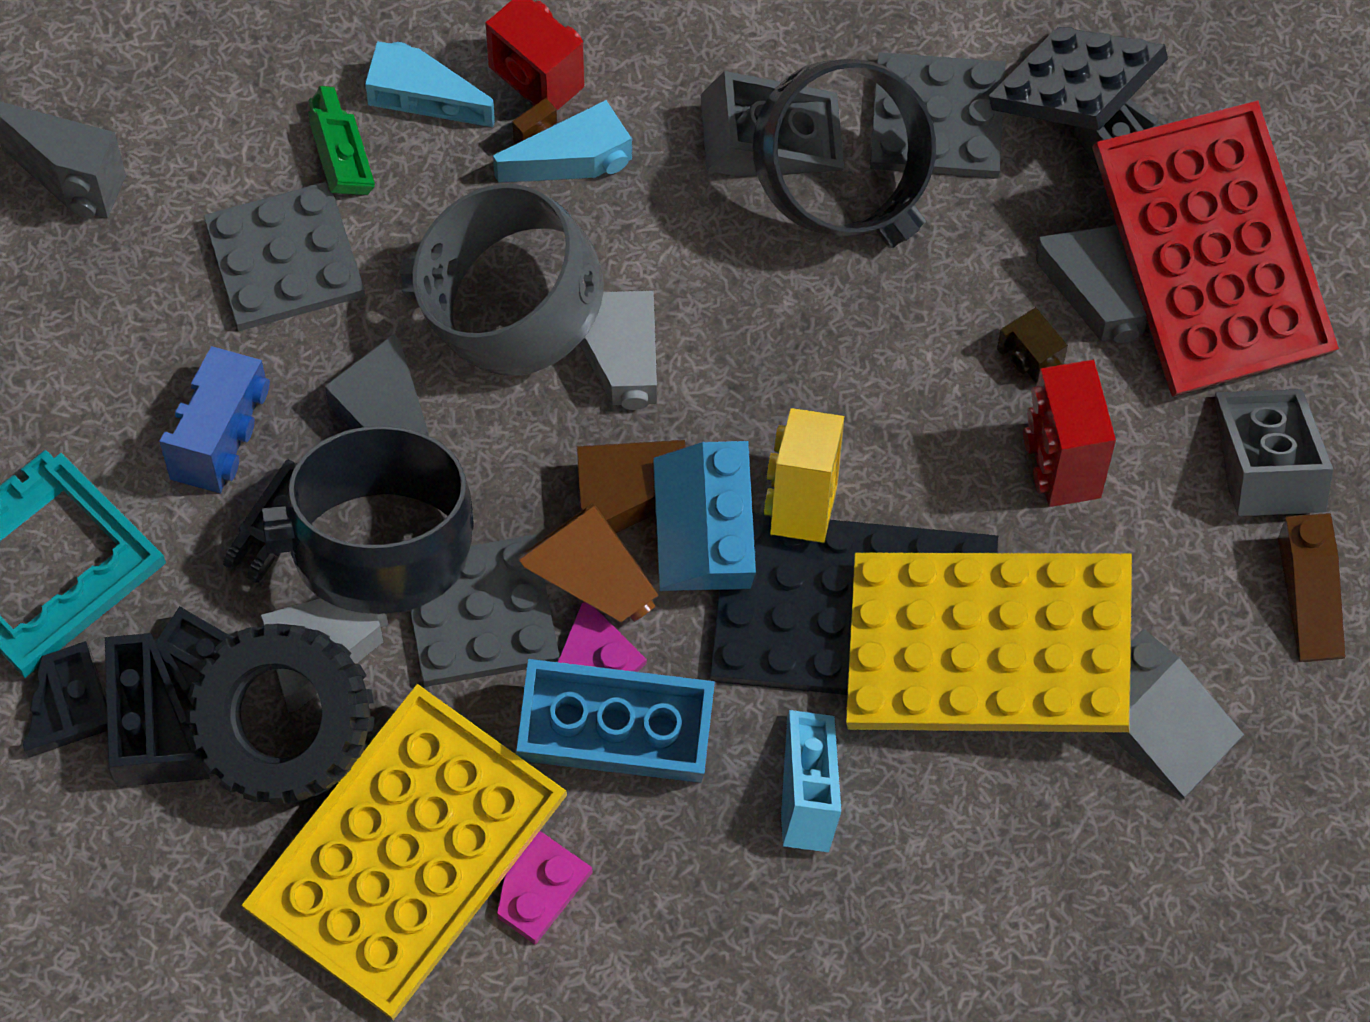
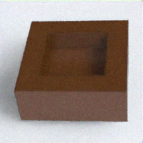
[512,98,557,144]

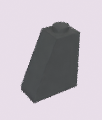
[1036,225,1147,343]
[325,334,429,436]

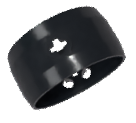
[752,59,936,248]
[262,426,474,614]

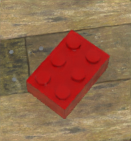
[1023,359,1116,507]

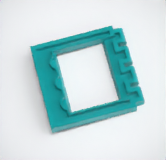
[0,450,166,678]

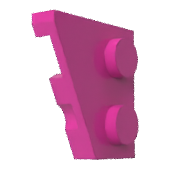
[558,601,647,672]
[497,831,593,945]

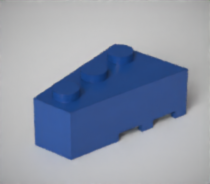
[159,346,270,494]

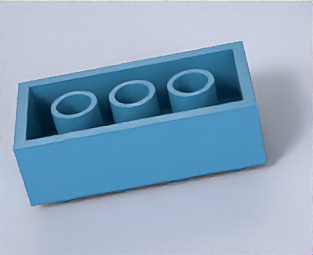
[516,659,715,783]

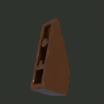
[1278,513,1346,662]

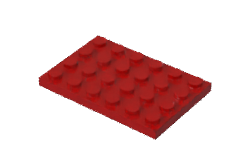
[1092,100,1339,397]

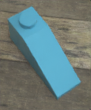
[365,41,495,127]
[493,100,632,182]
[781,710,841,852]

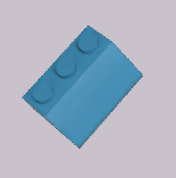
[653,441,756,591]

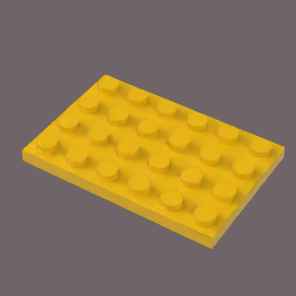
[846,553,1132,732]
[242,684,567,1020]

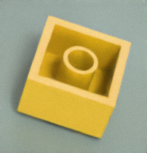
[764,408,844,543]

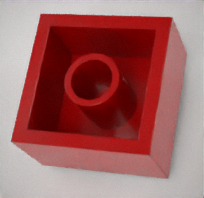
[485,0,585,110]

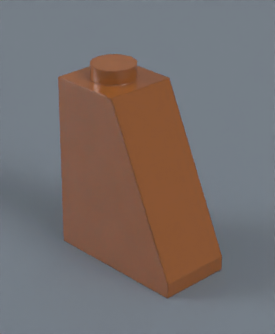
[519,503,658,622]

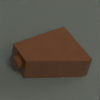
[577,440,686,533]

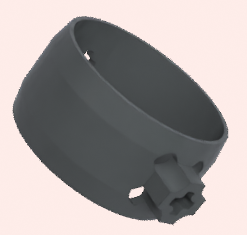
[399,184,604,376]

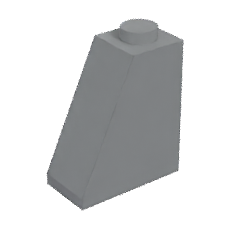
[579,291,657,410]
[261,598,389,713]

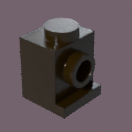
[997,307,1068,383]

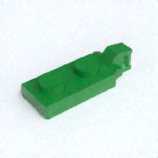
[308,86,375,195]

